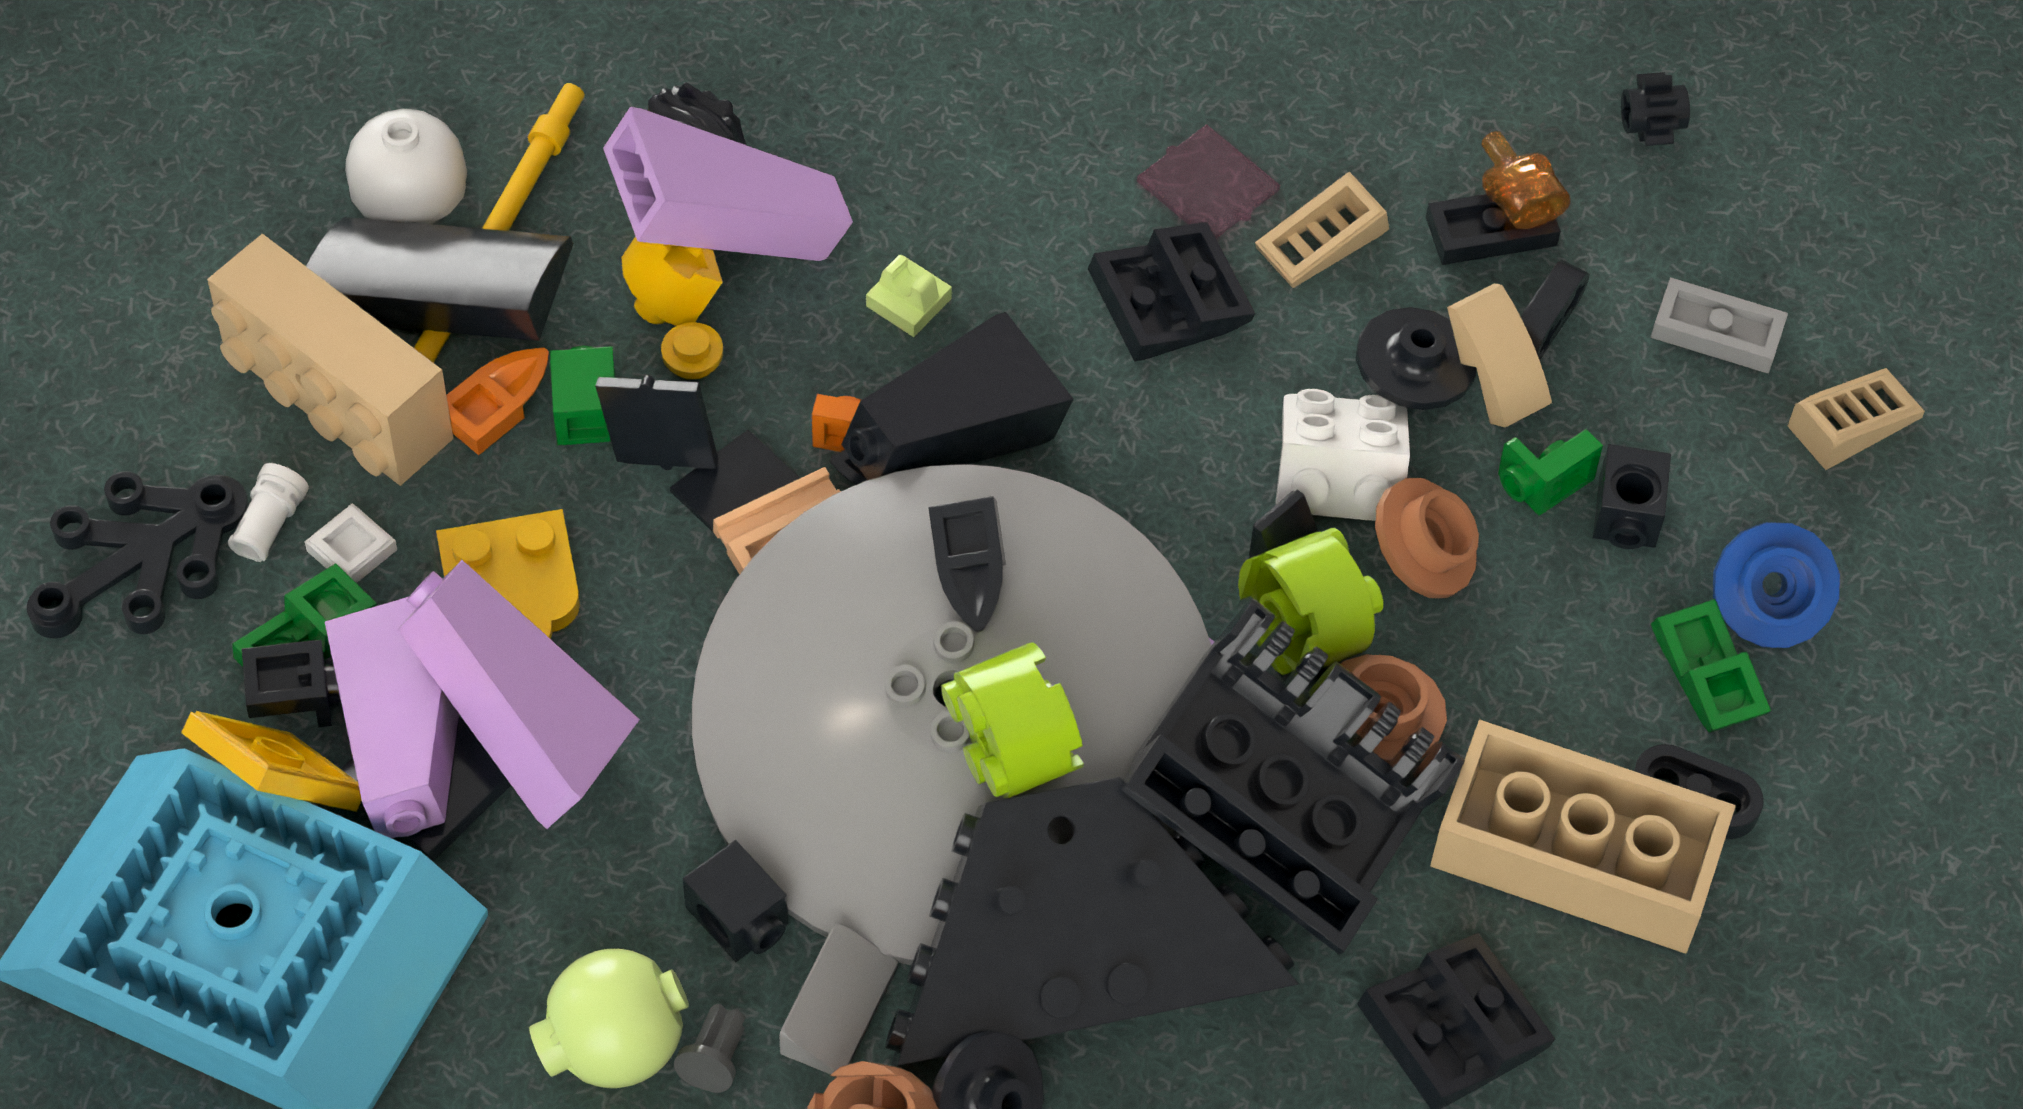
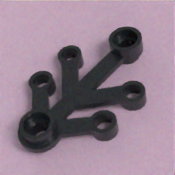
[27,471,248,638]

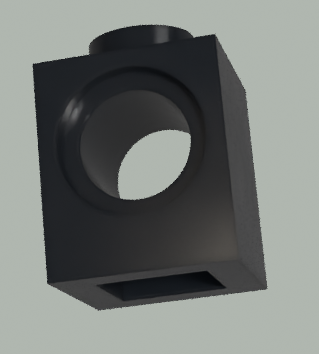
[1593,444,1671,549]
[683,840,788,962]

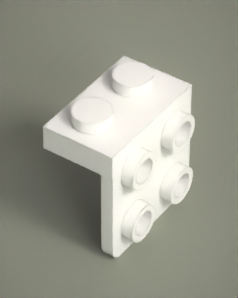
[1276,389,1410,521]

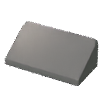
[779,922,898,1074]

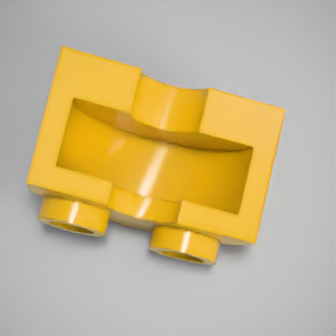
[621,236,723,326]

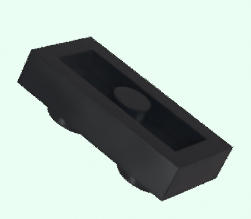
[1426,184,1561,265]

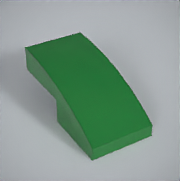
[232,563,377,667]
[1650,599,1771,733]

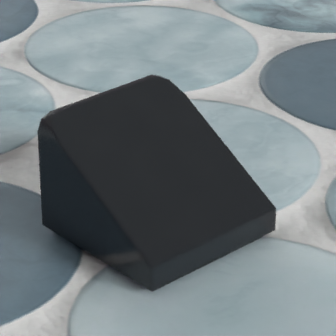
[1249,489,1318,559]

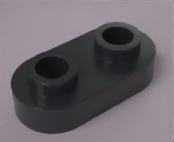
[1634,744,1764,839]

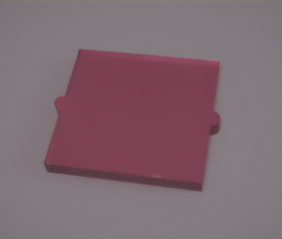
[1137,124,1280,239]

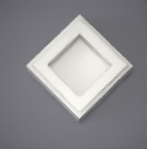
[305,503,397,583]

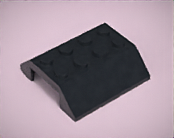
[1121,597,1465,955]

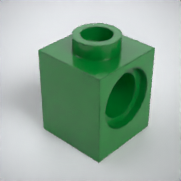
[550,345,616,446]

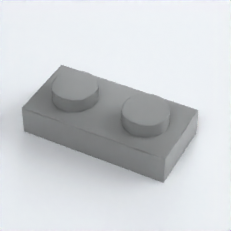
[1651,277,1788,374]

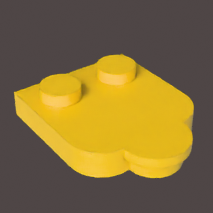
[436,509,580,639]

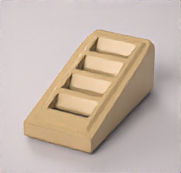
[1255,172,1389,288]
[1788,368,1925,470]

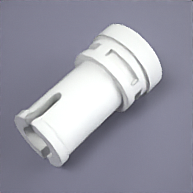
[228,463,309,562]

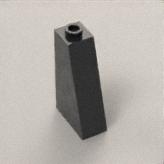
[841,312,1073,480]

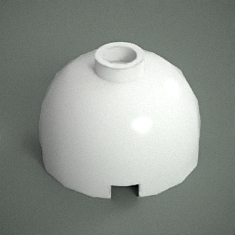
[345,109,467,224]

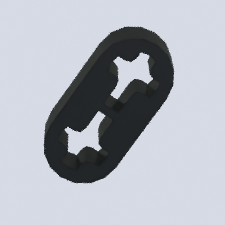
[1521,259,1590,360]

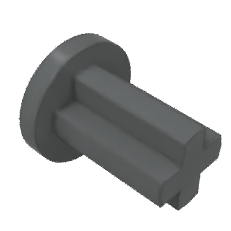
[674,1004,746,1093]

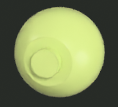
[529,949,689,1088]

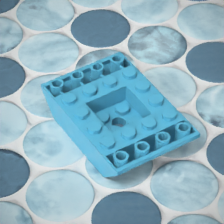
[0,748,488,1109]

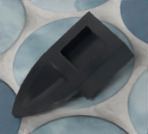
[928,496,1006,632]

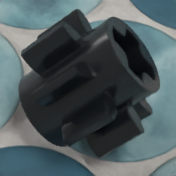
[1621,72,1690,146]

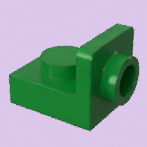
[1498,429,1603,516]

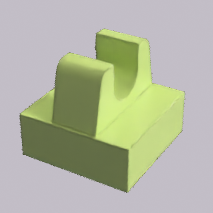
[866,255,952,337]

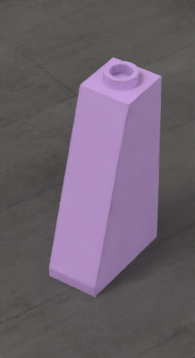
[603,107,853,261]
[398,560,640,829]
[325,597,459,839]

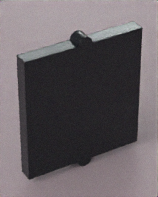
[595,375,719,470]
[670,430,800,540]

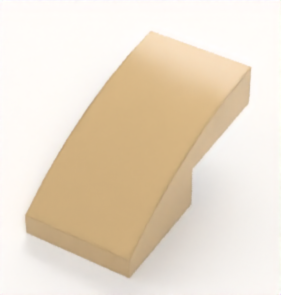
[1447,283,1552,428]

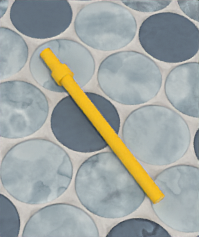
[414,83,585,363]

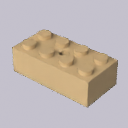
[207,234,453,486]
[1430,720,1736,954]

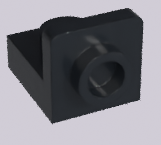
[242,640,341,727]

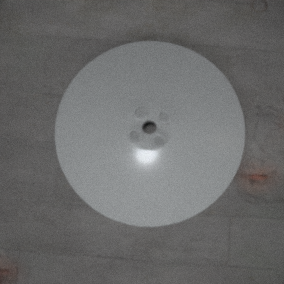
[692,464,1212,965]

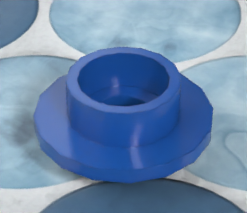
[1713,522,1840,648]

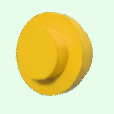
[661,322,723,379]

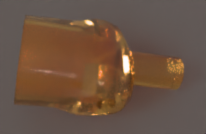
[1481,131,1570,229]

